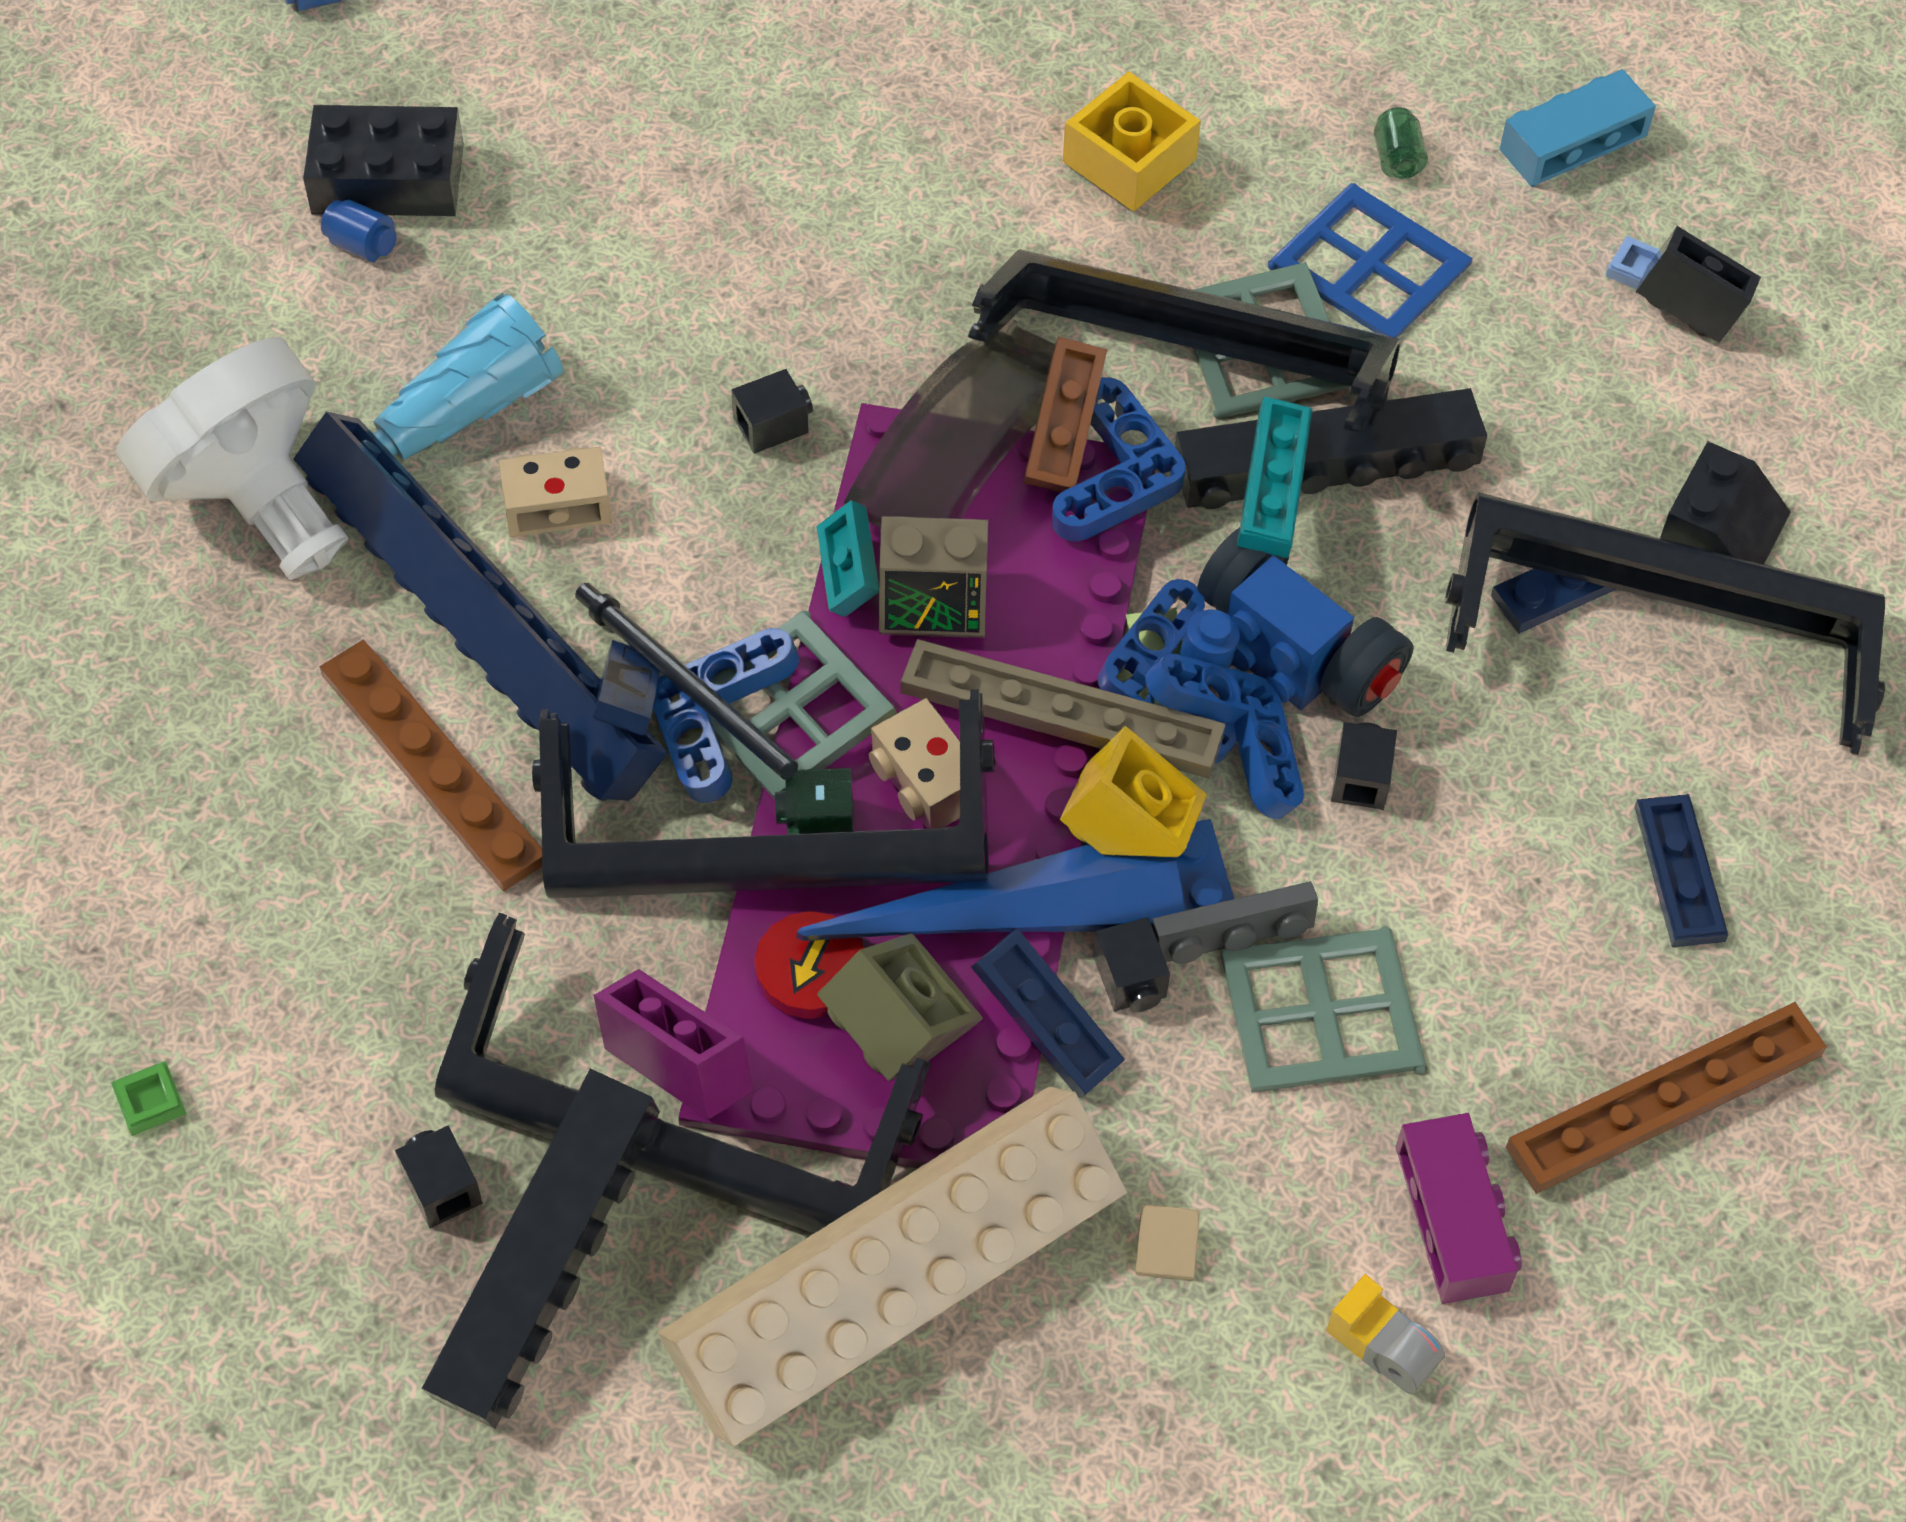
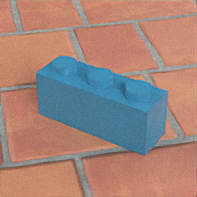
[1499,69,1656,187]

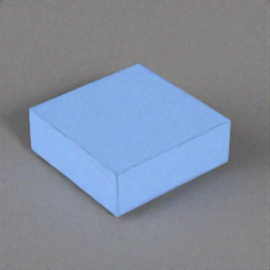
[1605,236,1660,290]

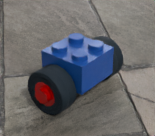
[1197,527,1414,717]

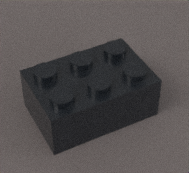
[303,105,464,217]

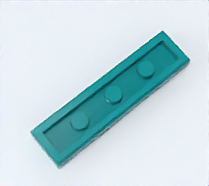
[1237,396,1313,558]

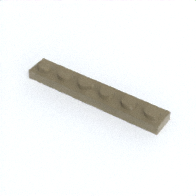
[901,639,1226,779]

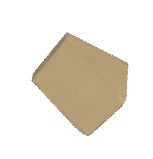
[1135,1205,1200,1280]

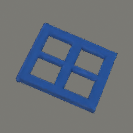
[1268,183,1473,338]

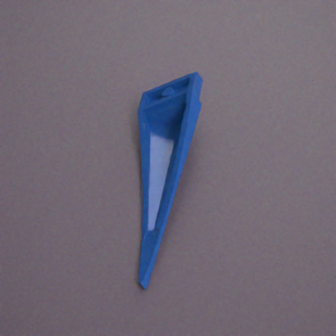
[796,819,1234,941]

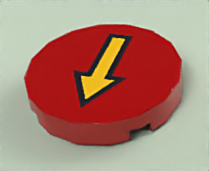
[754,911,864,1019]

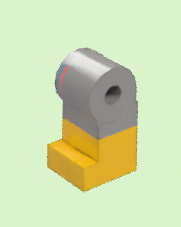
[1326,1274,1445,1393]

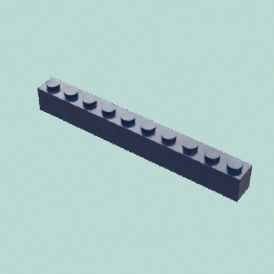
[293,411,668,801]

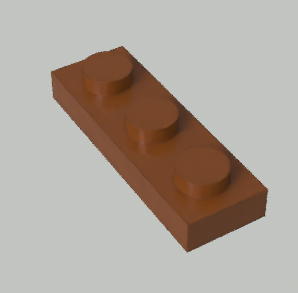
[1023,336,1107,493]

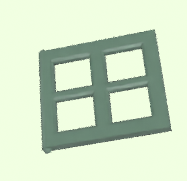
[1193,262,1352,419]
[709,611,897,803]
[1220,926,1427,1093]

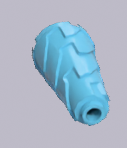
[373,292,564,460]

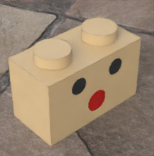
[499,446,612,537]
[869,698,960,829]

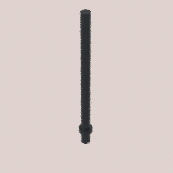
[575,583,798,780]

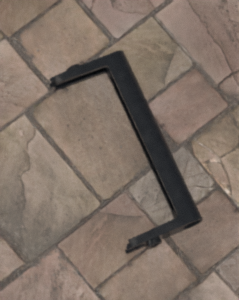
[968,249,1401,433]
[1444,492,1885,755]
[532,689,996,899]
[434,912,931,1234]

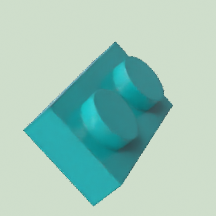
[816,500,879,617]

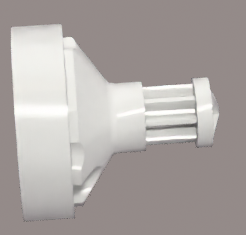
[116,337,349,580]

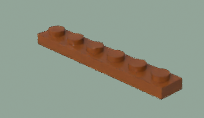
[319,639,542,892]
[1506,1002,1827,1194]

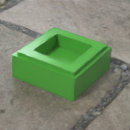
[111,1061,186,1136]

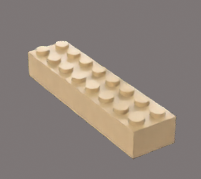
[657,1087,1127,1447]

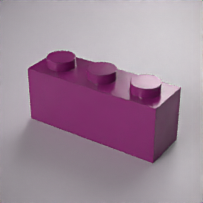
[593,969,753,1120]
[1395,1113,1522,1304]

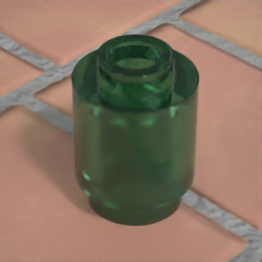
[1374,107,1428,179]

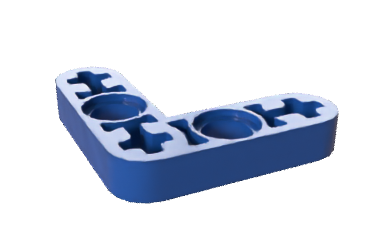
[1052,377,1185,542]
[1098,579,1237,764]
[653,628,800,803]
[1145,653,1304,819]

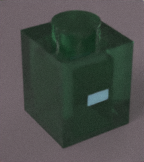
[775,768,854,835]

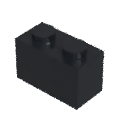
[1636,226,1761,343]

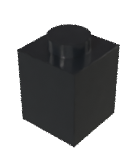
[731,369,813,454]
[1331,722,1397,810]
[1093,917,1170,1012]
[395,1125,483,1229]

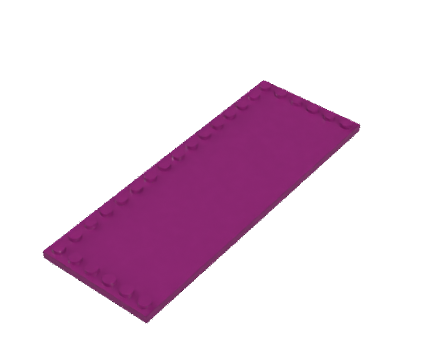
[678,403,1156,1169]

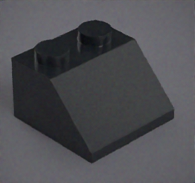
[1660,441,1791,564]

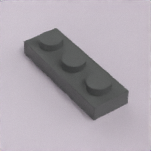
[1152,881,1318,964]

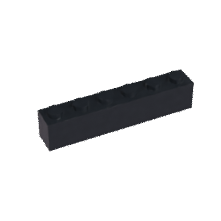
[1175,388,1488,509]
[421,1068,662,1429]

